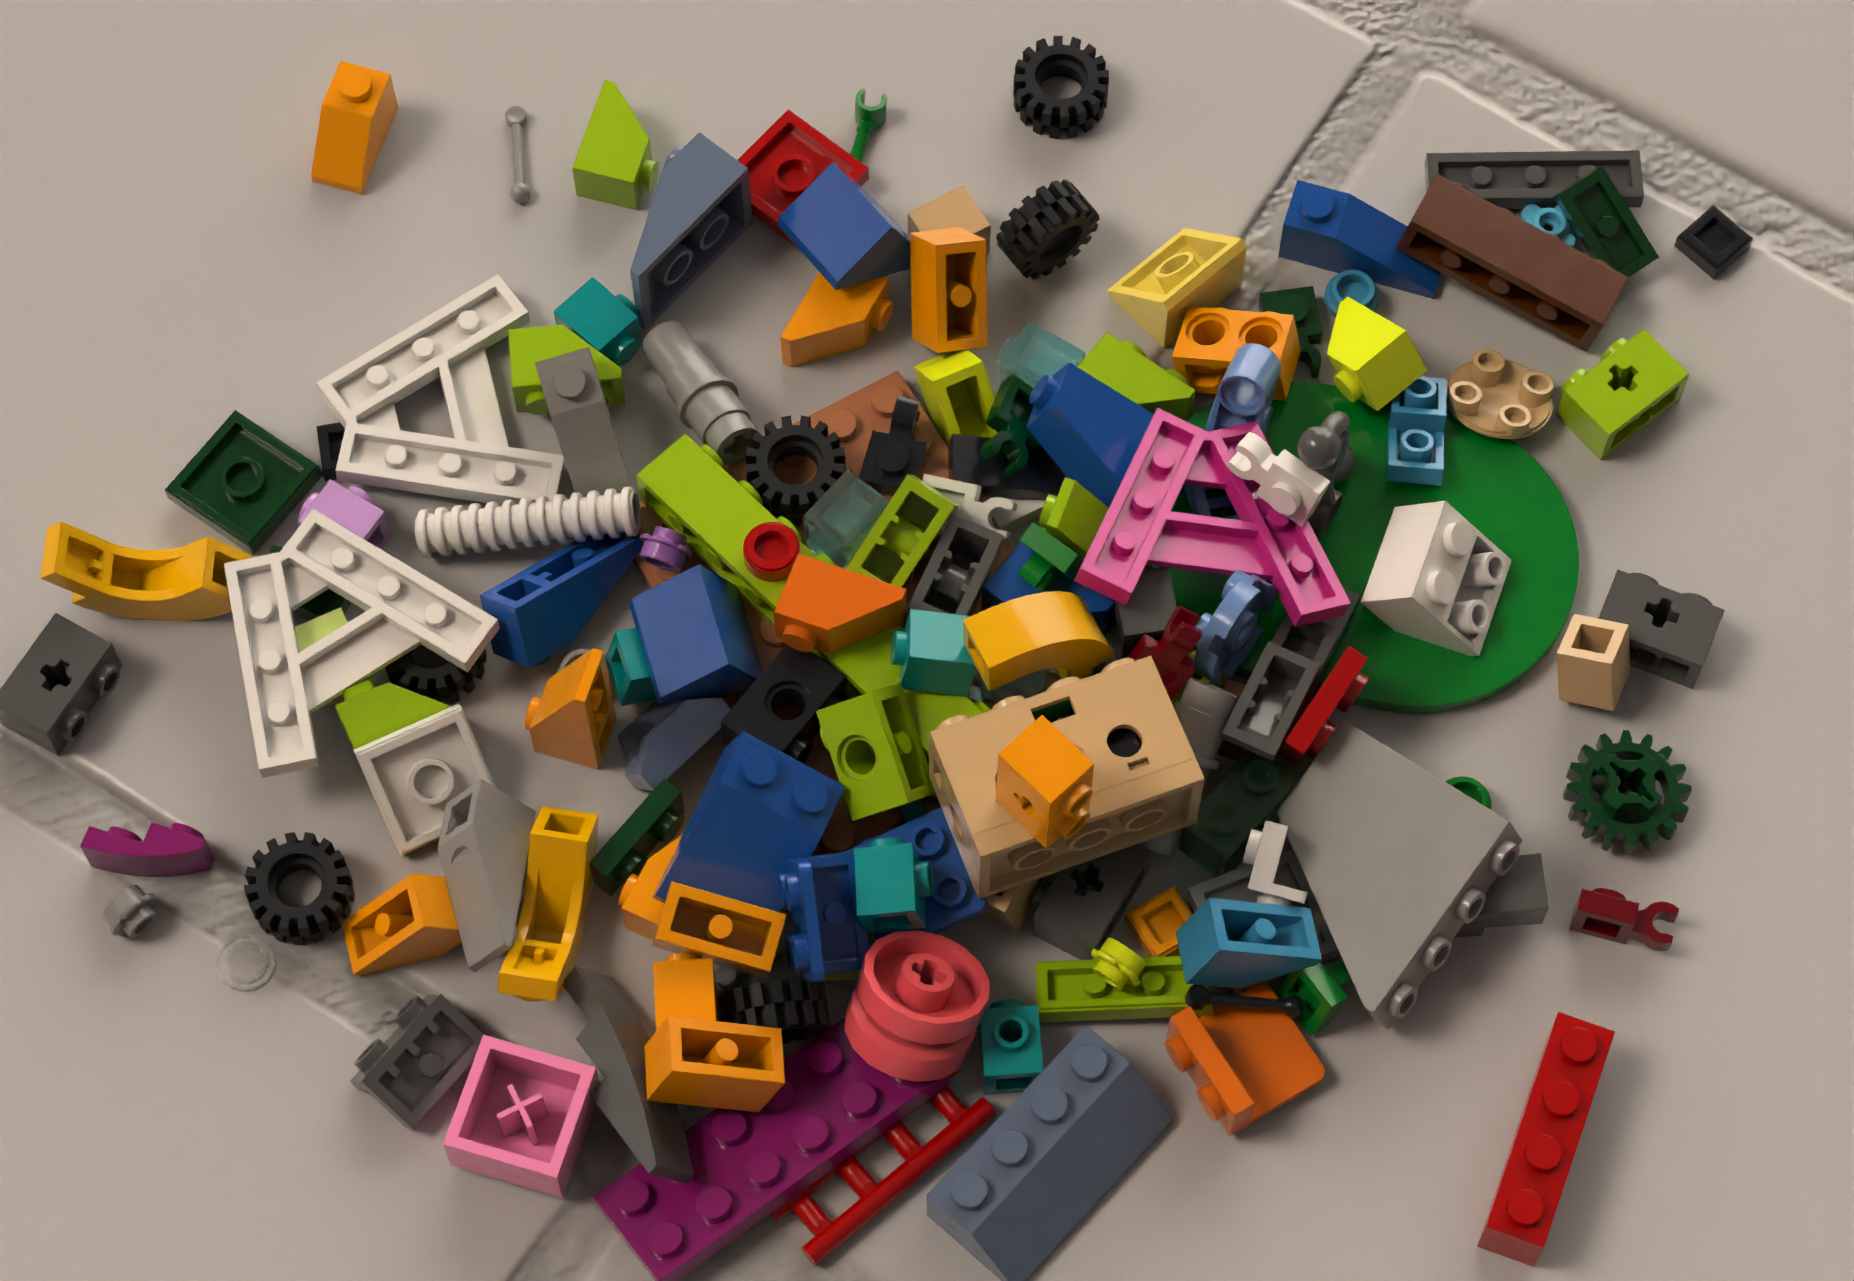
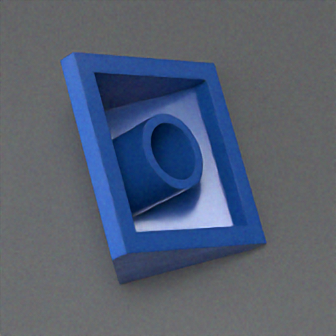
[777,162,911,290]
[629,564,763,703]

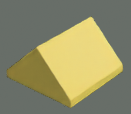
[1107,228,1247,348]

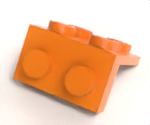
[1165,983,1325,1137]

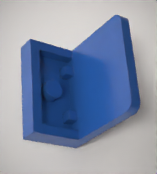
[845,807,988,940]
[778,851,870,983]

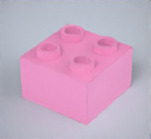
[443,1034,600,1199]

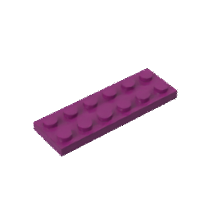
[593,1017,952,1281]

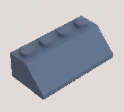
[926,1025,1173,1281]

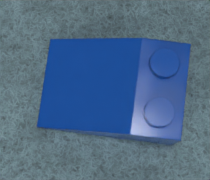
[653,731,845,912]

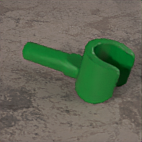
[850,89,887,162]

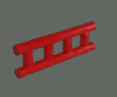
[770,1071,997,1266]

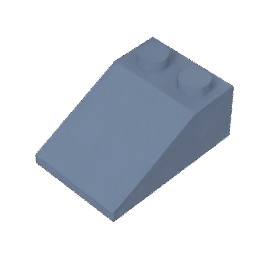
[630,132,753,330]

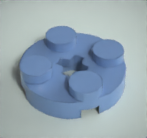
[1193,570,1276,684]

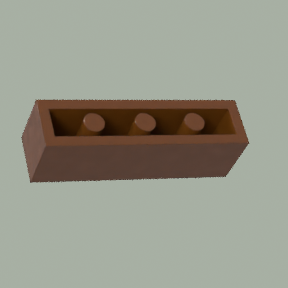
[1396,174,1628,351]

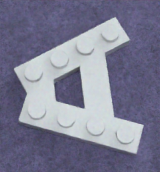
[316,274,565,506]
[224,509,500,778]

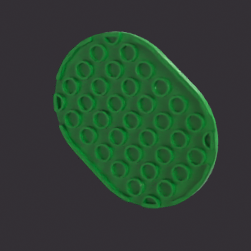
[1150,382,1579,714]

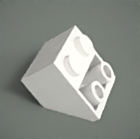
[1361,501,1512,656]

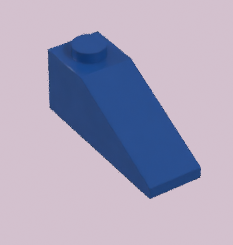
[1278,180,1441,299]
[480,532,644,668]

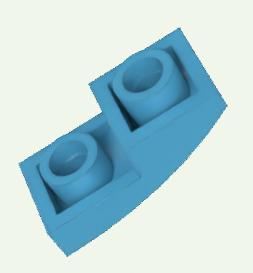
[1386,376,1447,486]

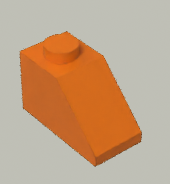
[774,553,906,654]

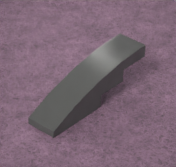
[1221,588,1360,761]
[562,966,694,1184]

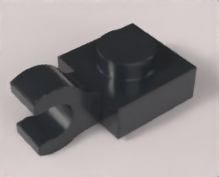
[858,394,927,496]

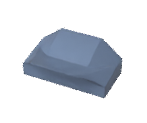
[618,698,731,791]

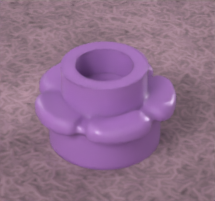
[639,526,693,572]

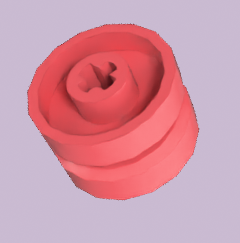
[844,930,990,1082]

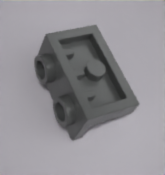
[350,993,483,1129]

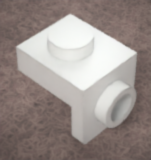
[1242,820,1307,906]

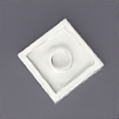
[353,704,496,857]

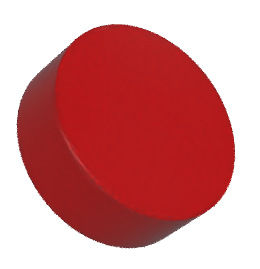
[743,522,800,582]

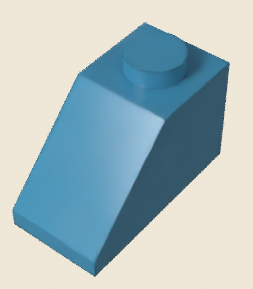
[1176,898,1322,988]

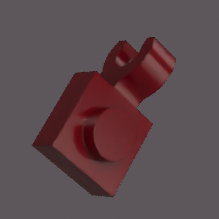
[1127,605,1202,702]
[1569,888,1679,951]

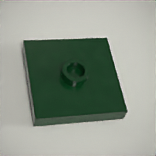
[165,410,323,556]

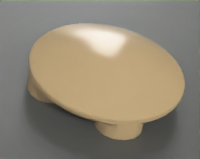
[1446,349,1554,439]

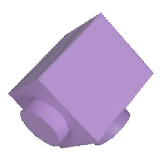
[297,479,391,549]

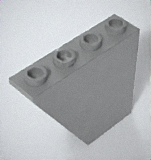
[1277,720,1522,1030]

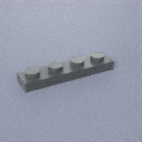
[1424,150,1644,209]

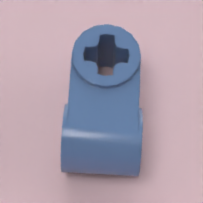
[1205,343,1281,436]

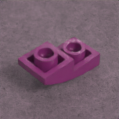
[80,822,215,877]

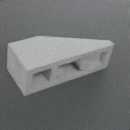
[535,347,631,497]

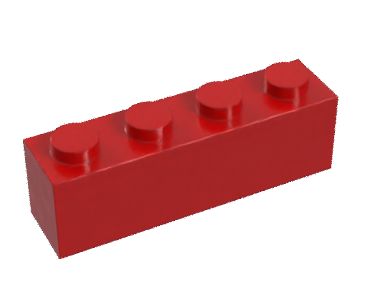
[1477,1011,1615,1267]

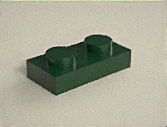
[1553,166,1659,277]
[589,779,685,896]

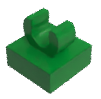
[1018,522,1084,593]
[1276,959,1352,1036]

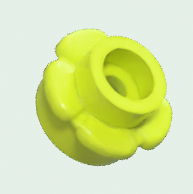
[1091,937,1146,990]

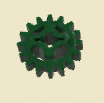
[1563,730,1692,855]

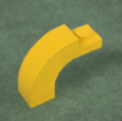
[40,521,252,621]
[963,591,1113,691]
[497,806,599,1002]

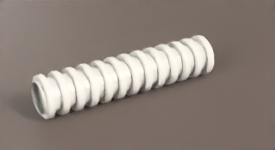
[415,487,641,558]

